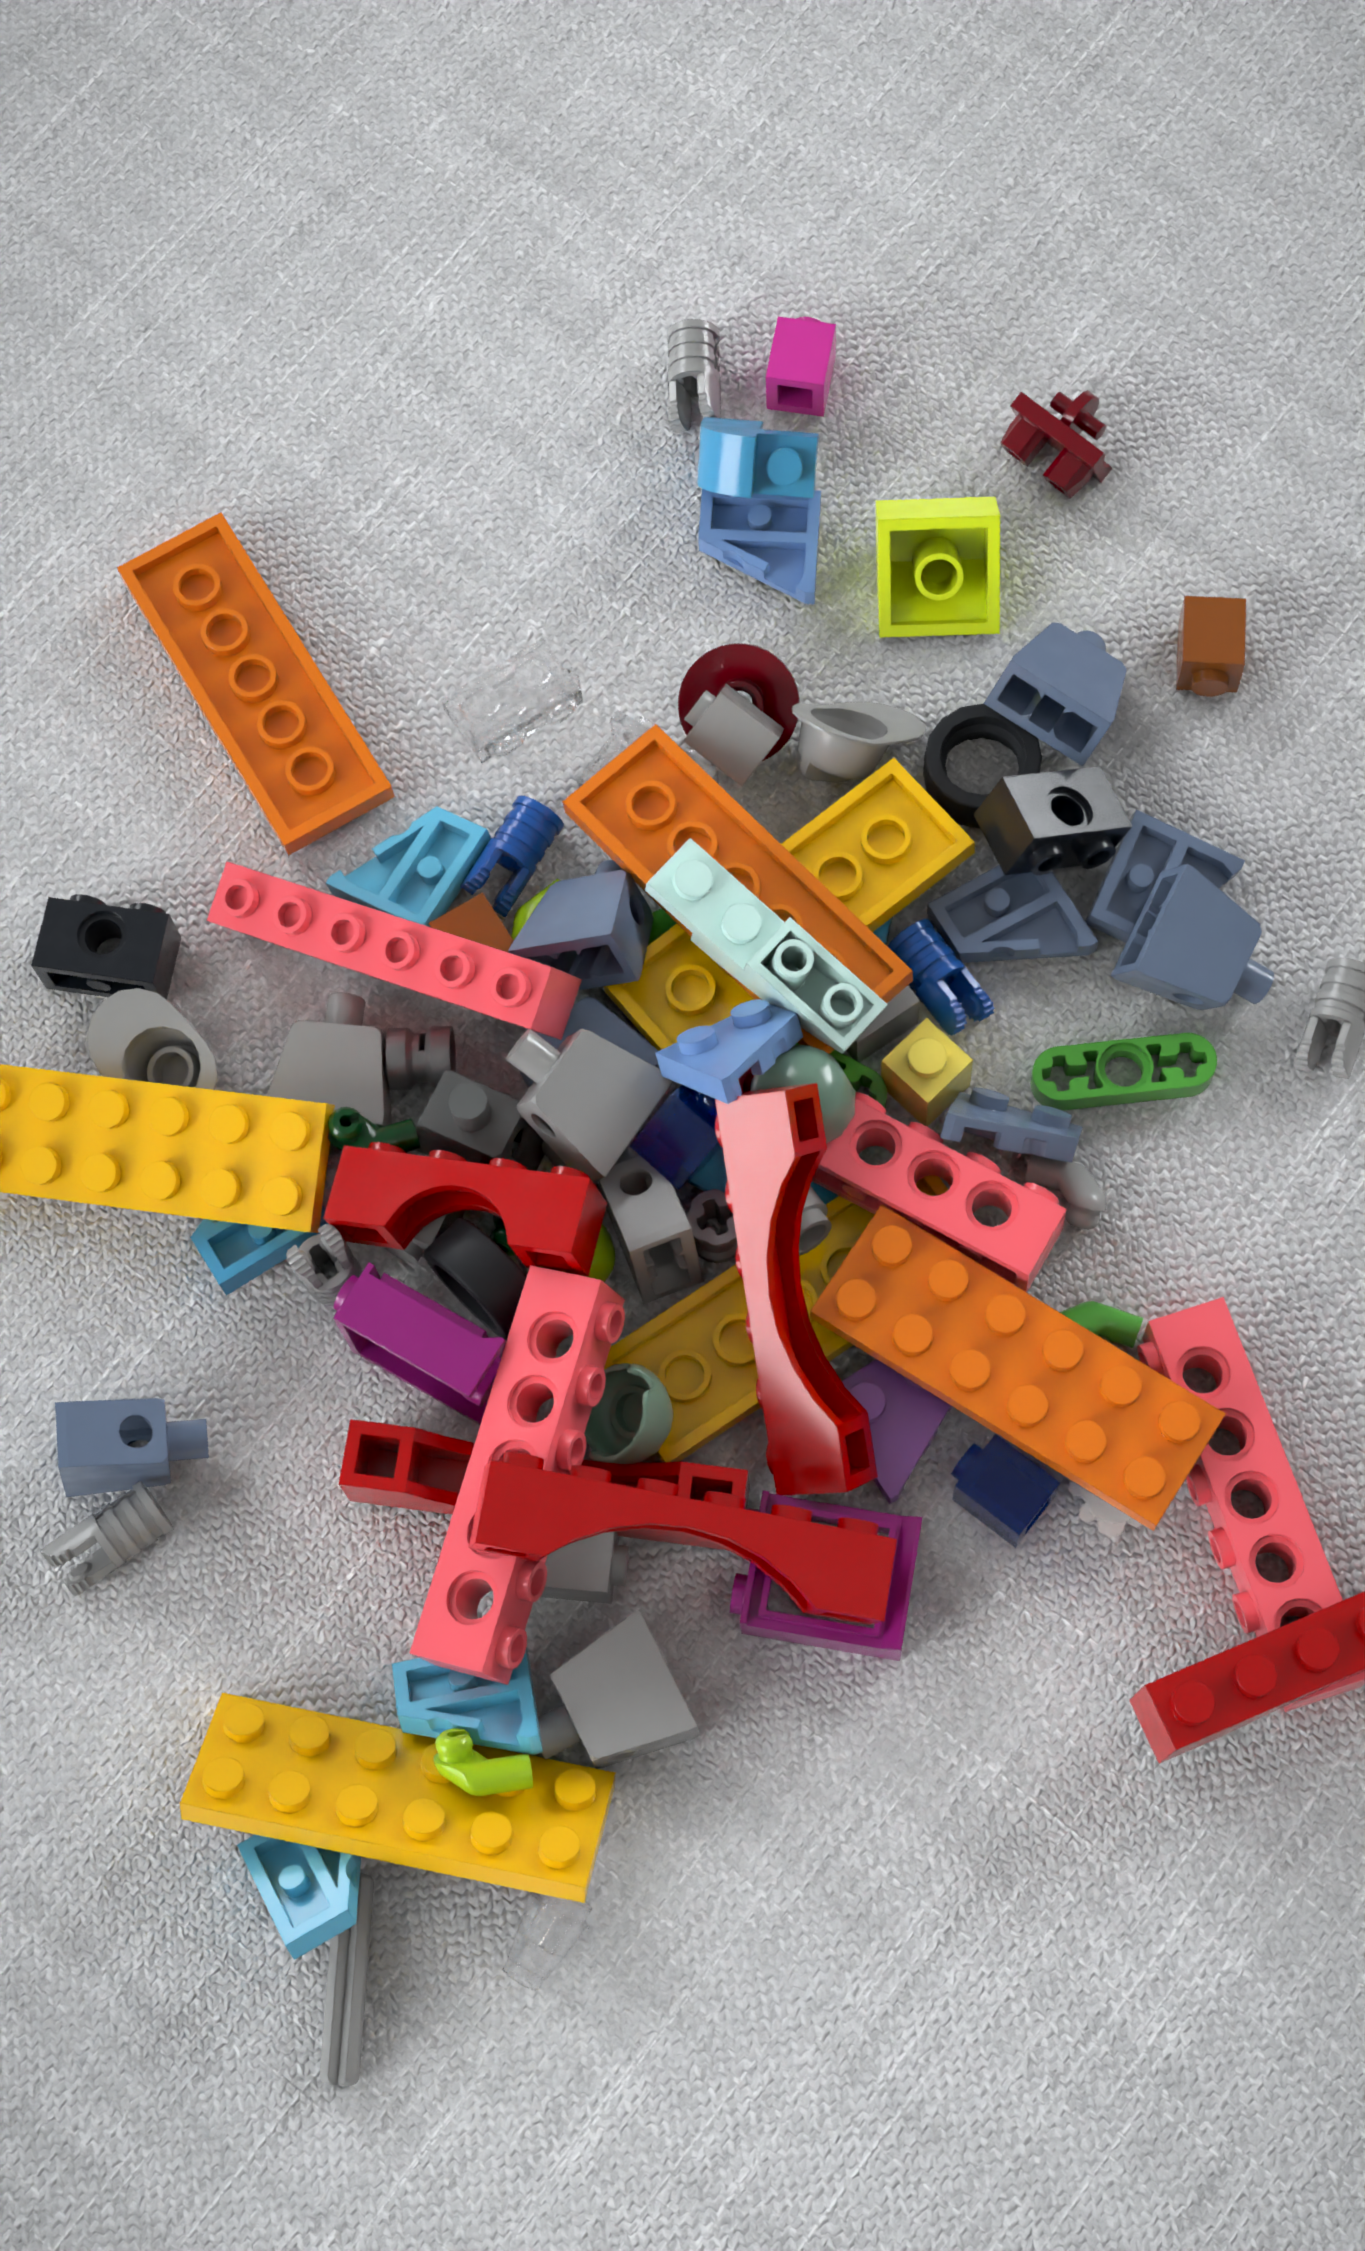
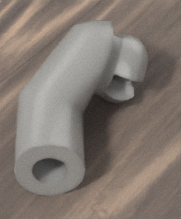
[1024,1154,1107,1230]

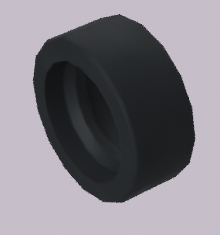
[923,704,1042,829]
[424,1217,527,1341]

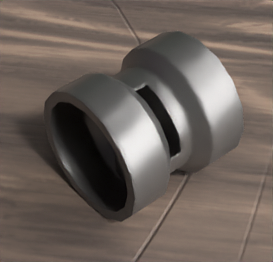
[386,1026,456,1090]

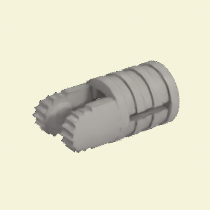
[667,319,721,434]
[1294,958,1365,1079]
[286,1224,363,1306]
[41,1481,174,1596]

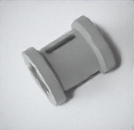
[687,1189,738,1263]

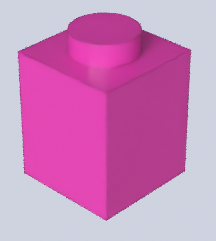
[766,316,836,417]

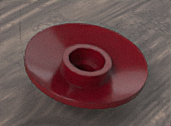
[678,643,800,761]

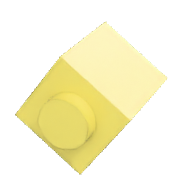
[881,1018,973,1127]

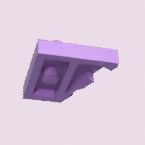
[842,1359,953,1505]

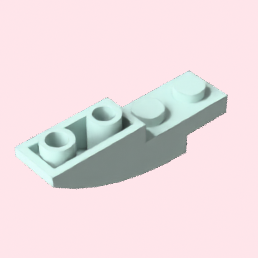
[645,838,888,1054]

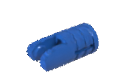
[460,795,564,918]
[887,919,995,1036]

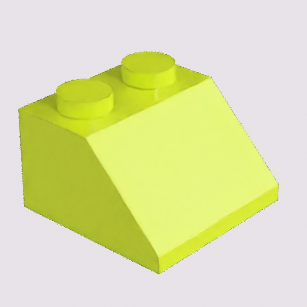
[875,496,1000,638]

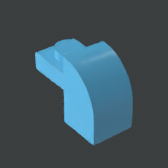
[697,417,819,498]

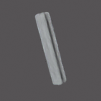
[319,1873,374,2086]

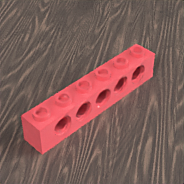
[207,861,582,1040]
[683,1068,1067,1292]
[409,1265,625,1685]
[1137,1297,1365,1712]

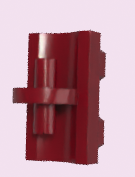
[1000,390,1112,499]

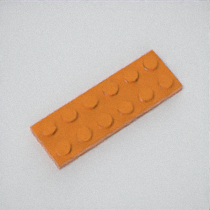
[117,512,395,856]
[562,724,913,1054]
[810,1204,1226,1531]

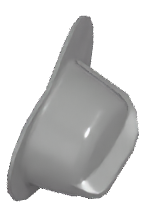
[792,702,926,783]
[87,988,218,1090]

